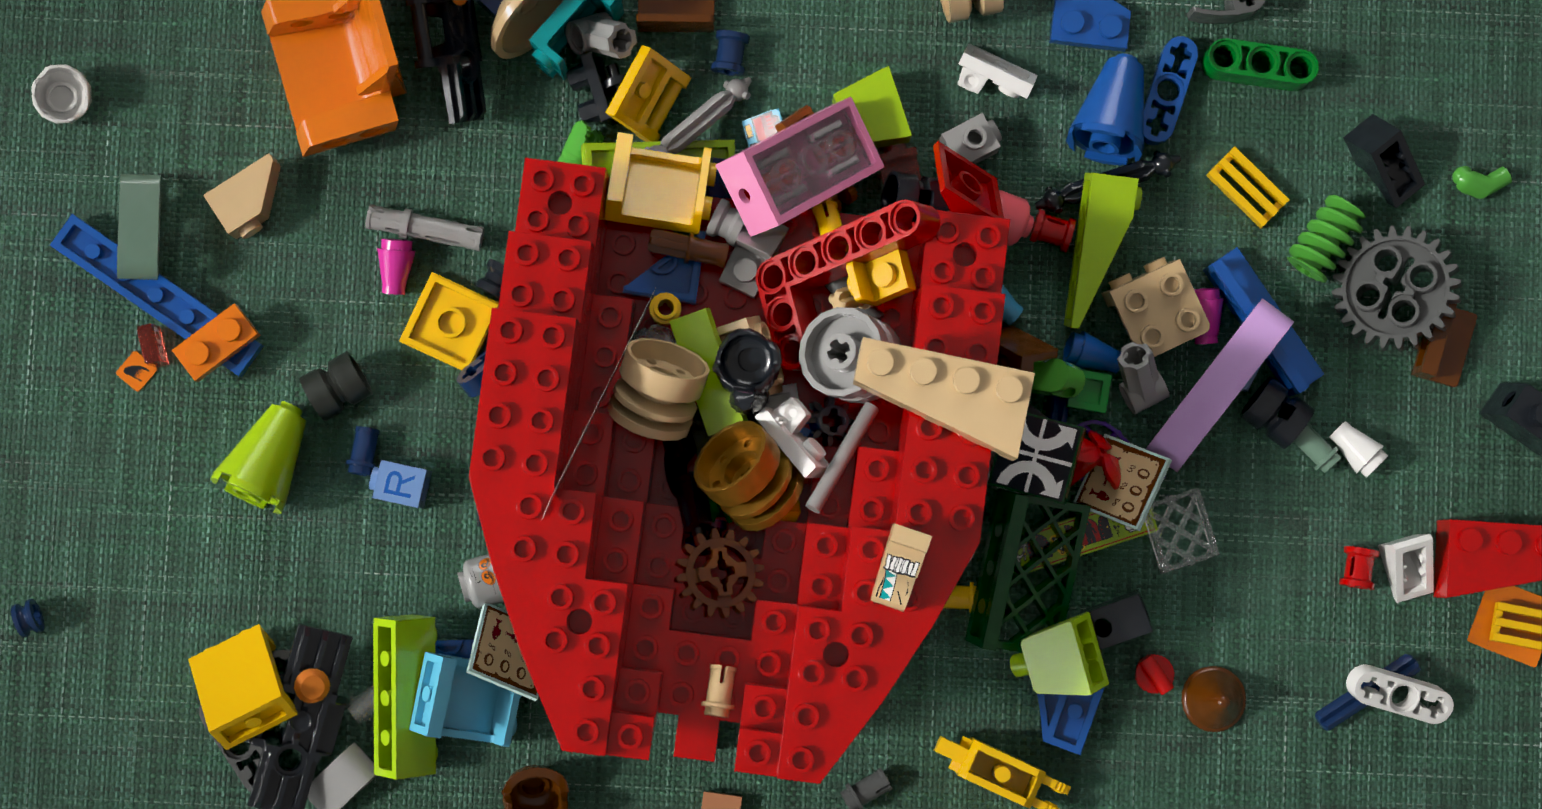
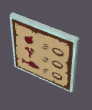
[1074,434,1172,531]
[466,603,539,701]

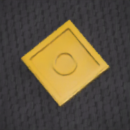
[399,272,499,371]

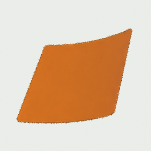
[1467,586,1542,667]

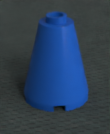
[1066,53,1144,166]

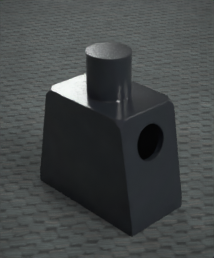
[1479,382,1542,456]
[1079,589,1153,650]

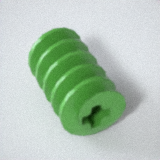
[1287,195,1366,283]

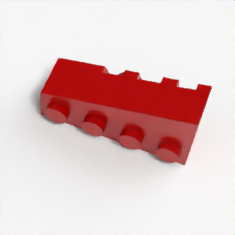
[1433,519,1542,598]

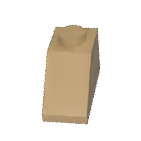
[203,153,281,239]

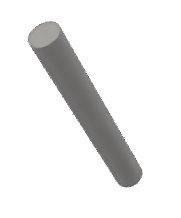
[806,402,879,513]

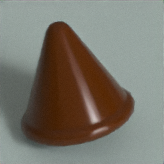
[1181,666,1246,732]

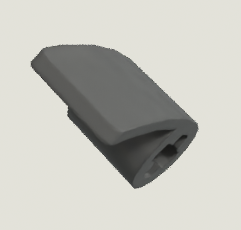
[1187,0,1265,24]

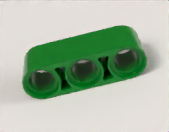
[1201,38,1319,91]

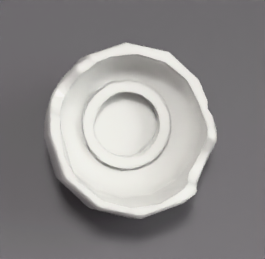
[31,64,92,124]

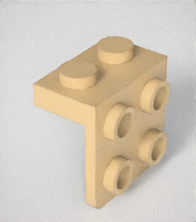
[1101,257,1210,357]

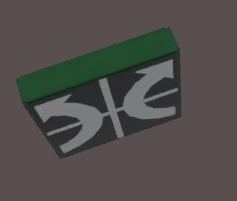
[988,413,1086,505]

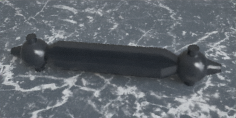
[1035,151,1181,214]

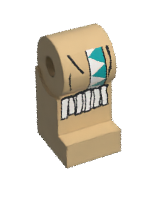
[870,524,932,612]

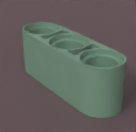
[117,173,161,280]

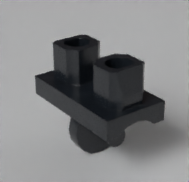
[566,52,626,126]

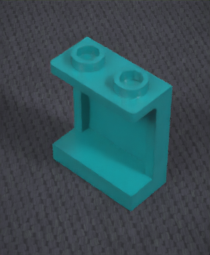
[529,0,625,81]

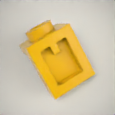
[846,249,916,306]

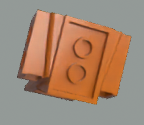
[261,0,407,157]

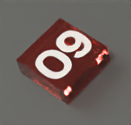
[136,323,169,368]

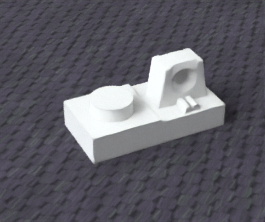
[958,43,1038,99]
[755,397,829,478]

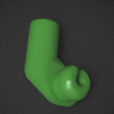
[1452,166,1512,199]

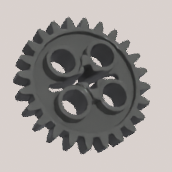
[1331,226,1462,352]

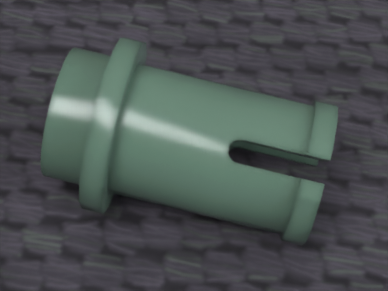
[1293,423,1341,473]

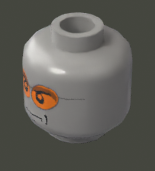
[457,554,504,608]

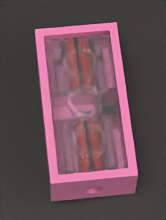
[716,96,885,237]

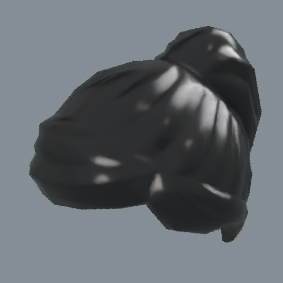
[712,328,782,415]

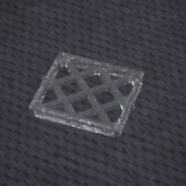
[1145,488,1220,573]

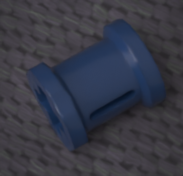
[711,30,750,76]

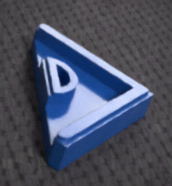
[623,230,706,305]

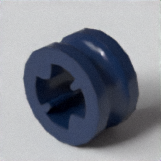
[11,599,45,638]

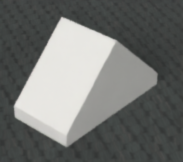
[1378,534,1434,603]

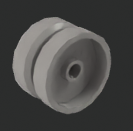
[799,307,901,404]

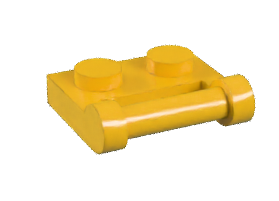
[605,45,691,142]

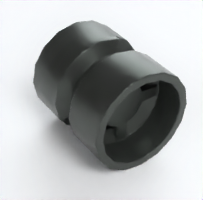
[299,351,373,421]

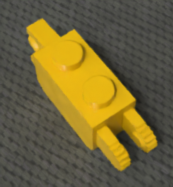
[934,736,1071,809]

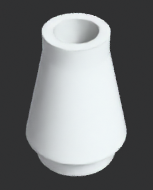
[1329,421,1388,478]

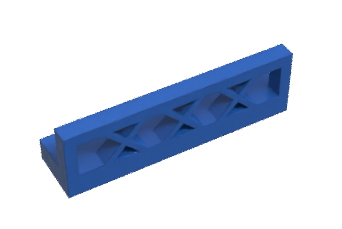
[1203,247,1324,397]

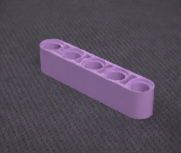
[1146,298,1294,472]

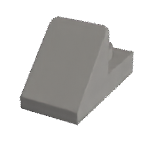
[719,224,789,299]

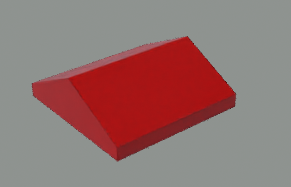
[933,141,1004,218]

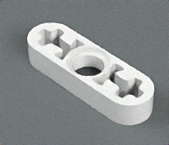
[1346,664,1454,724]

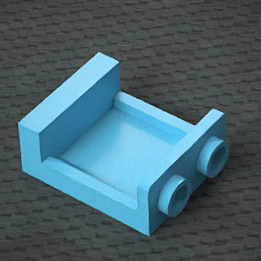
[409,652,522,747]

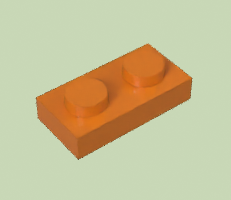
[172,303,261,382]

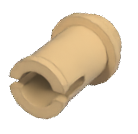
[701,664,737,718]

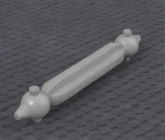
[645,77,752,154]

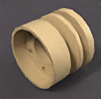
[608,338,710,441]

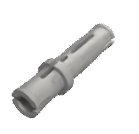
[365,204,484,252]

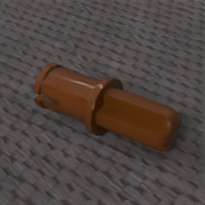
[648,229,729,268]

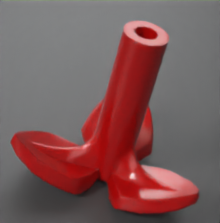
[1071,430,1121,490]

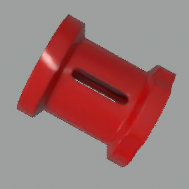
[1029,209,1076,252]
[1339,546,1380,590]

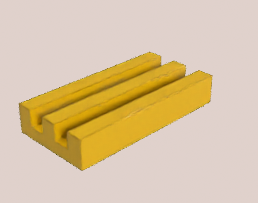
[1206,146,1290,229]
[1489,602,1542,651]

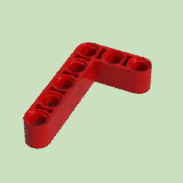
[756,199,941,372]

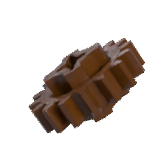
[674,528,764,619]

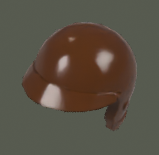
[501,765,569,809]

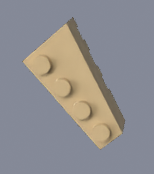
[852,337,1035,461]

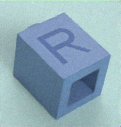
[369,460,432,509]

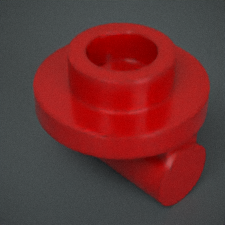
[1135,654,1174,695]

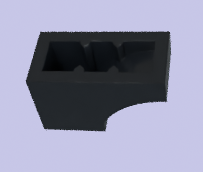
[1343,114,1426,208]

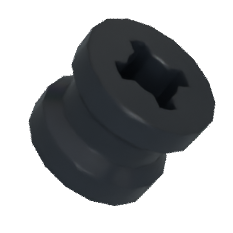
[475,258,504,299]

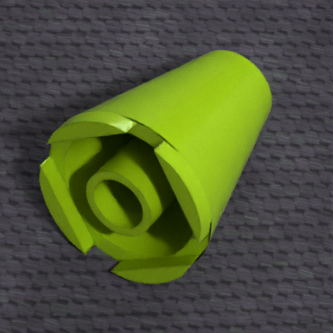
[210,401,306,514]

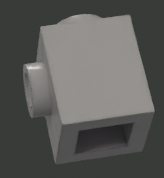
[939,113,1002,165]

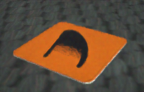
[116,351,157,392]

